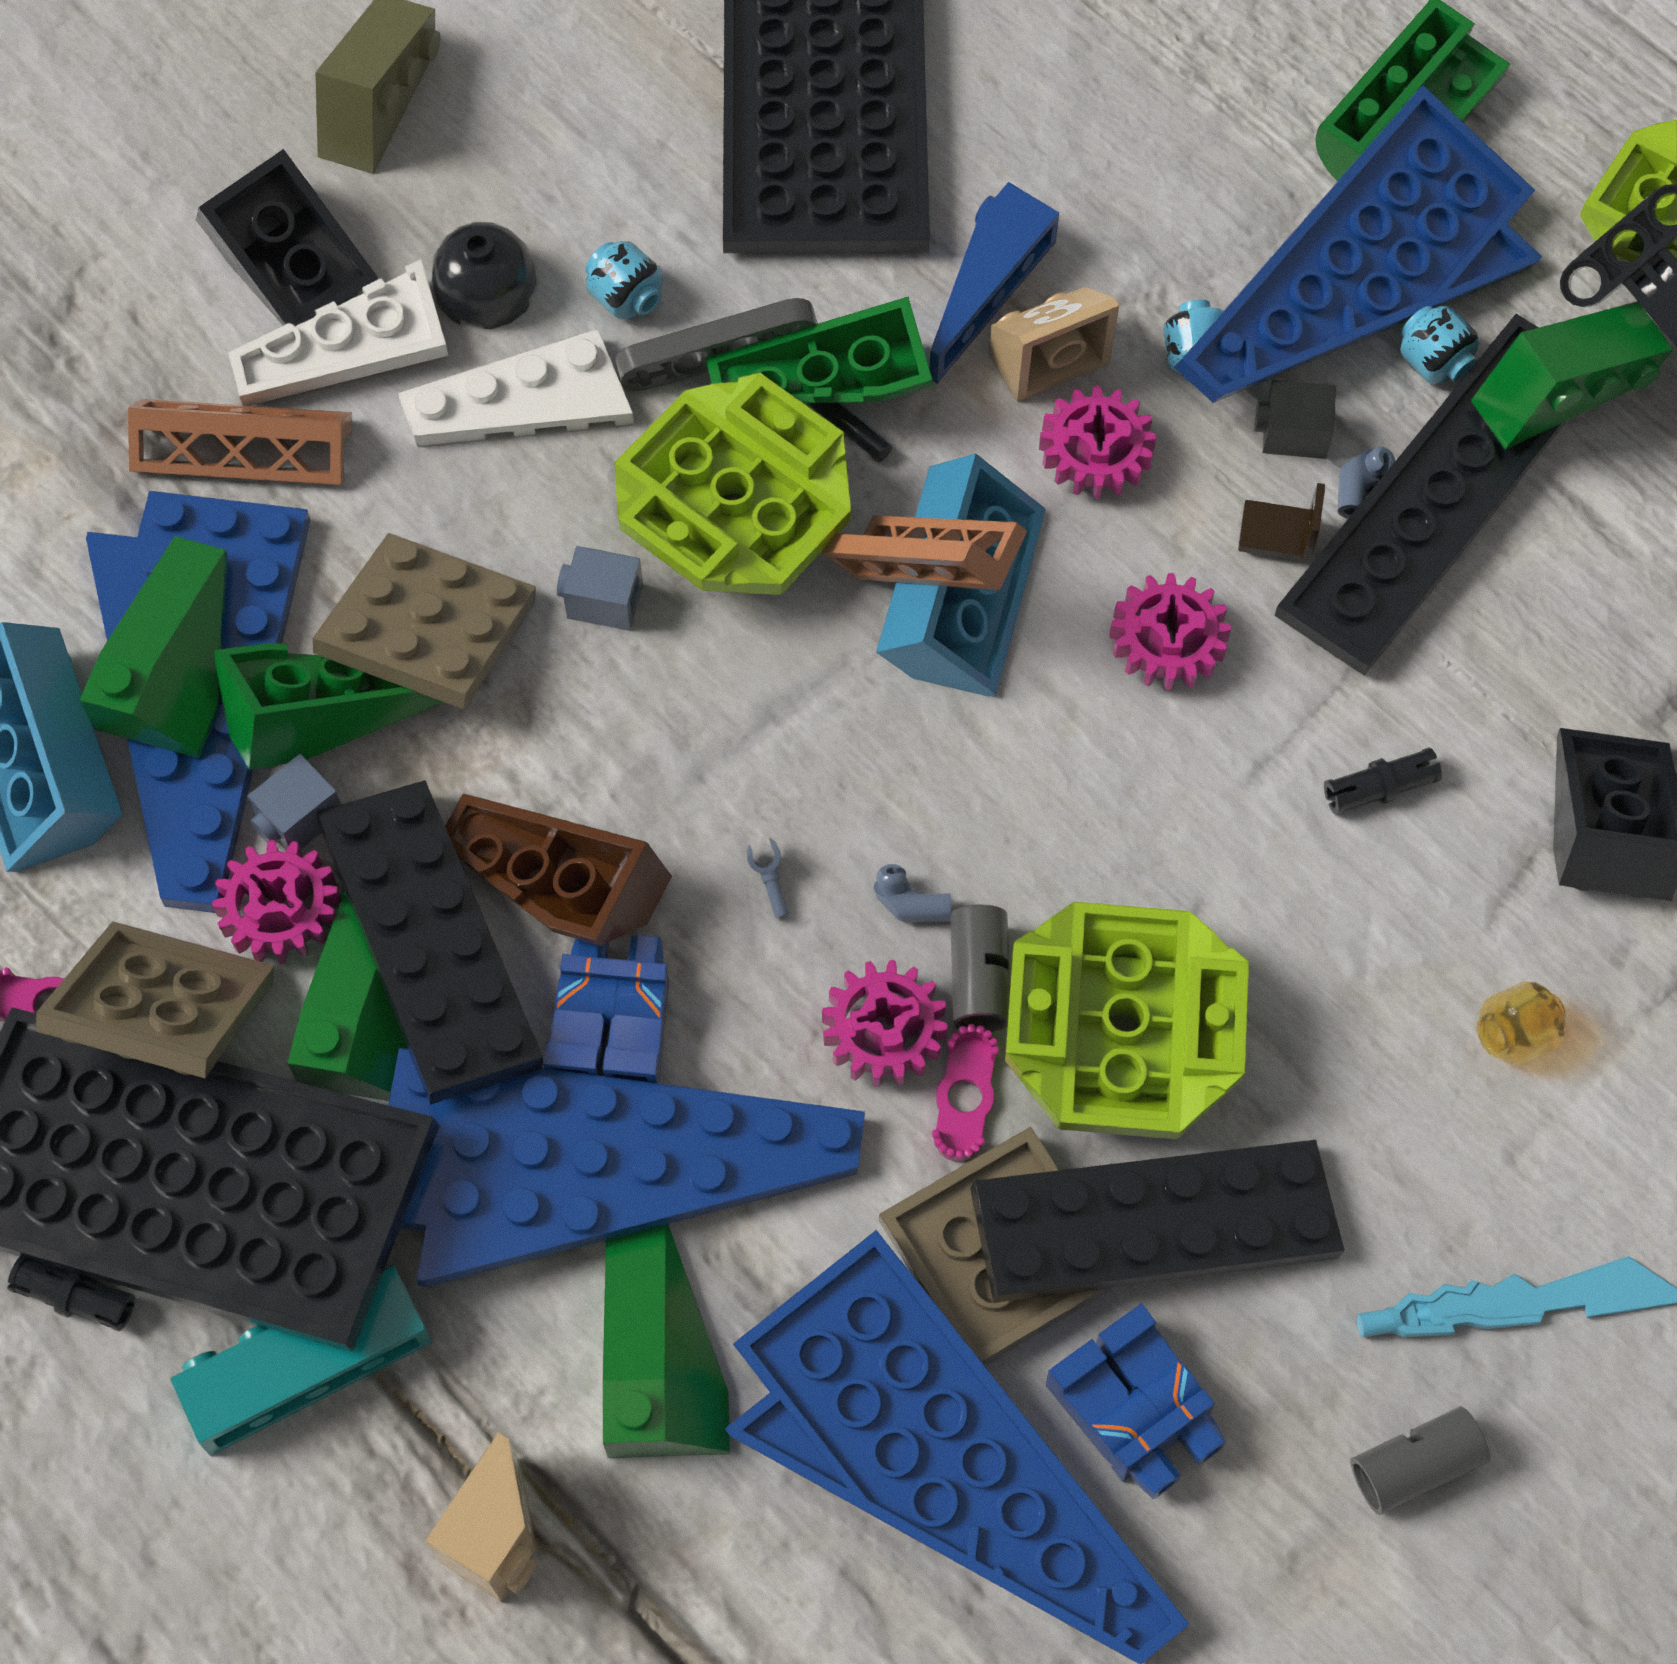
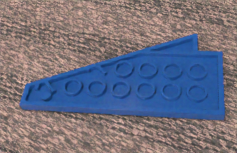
[725,1230,1189,1664]

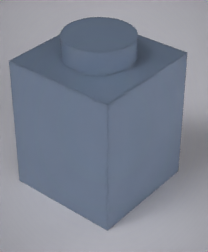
[557,546,643,631]
[247,754,341,849]

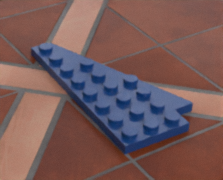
[1174,85,1542,403]
[86,491,311,913]
[388,1048,865,1287]

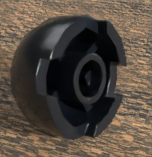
[432,222,537,329]

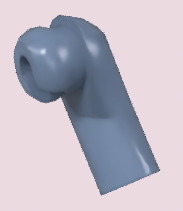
[1337,446,1395,518]
[874,864,952,923]

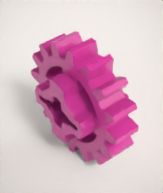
[1039,386,1156,499]
[1109,573,1231,691]
[212,840,341,964]
[822,960,948,1087]

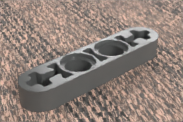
[615,298,818,391]

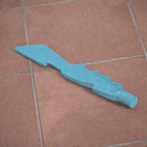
[1357,1256,1677,1338]

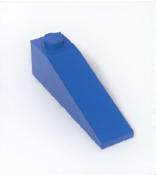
[929,182,1060,384]

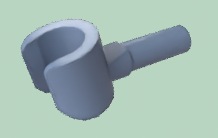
[746,838,789,918]

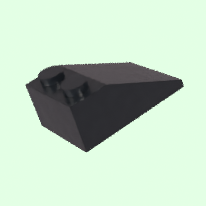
[196,149,378,326]
[1553,728,1677,901]

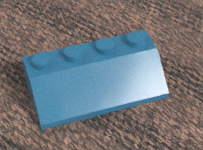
[876,453,1046,696]
[0,622,123,872]

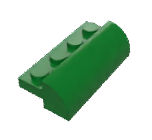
[1315,0,1510,181]

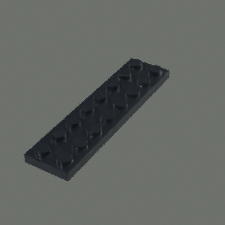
[1274,314,1567,676]

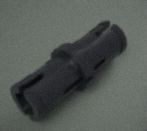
[1324,747,1442,815]
[7,1256,135,1332]

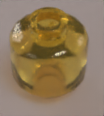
[1477,981,1566,1065]

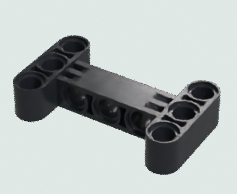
[1560,184,1677,346]

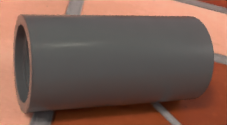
[950,904,1010,1032]
[1350,1406,1490,1515]

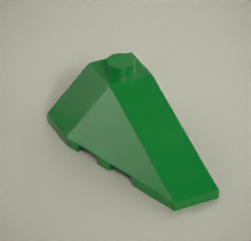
[705,296,934,403]
[79,536,228,758]
[215,643,444,769]
[287,891,408,1101]
[603,1224,730,1458]

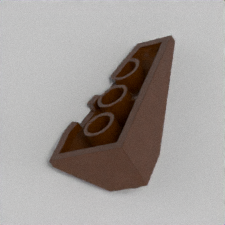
[445,793,672,946]

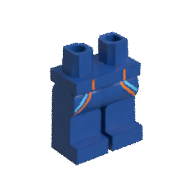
[543,935,670,1084]
[1046,1303,1226,1500]

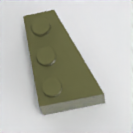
[315,0,441,174]

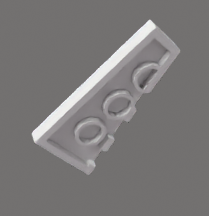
[228,259,448,406]
[398,329,634,447]

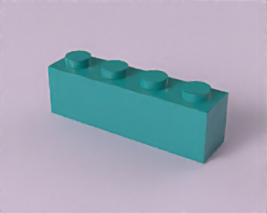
[170,1265,432,1456]

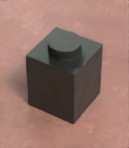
[1254,380,1336,459]

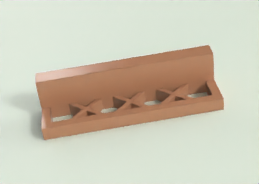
[128,399,352,485]
[821,515,1027,590]

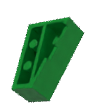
[1471,301,1674,450]

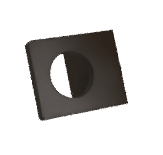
[1238,483,1325,562]

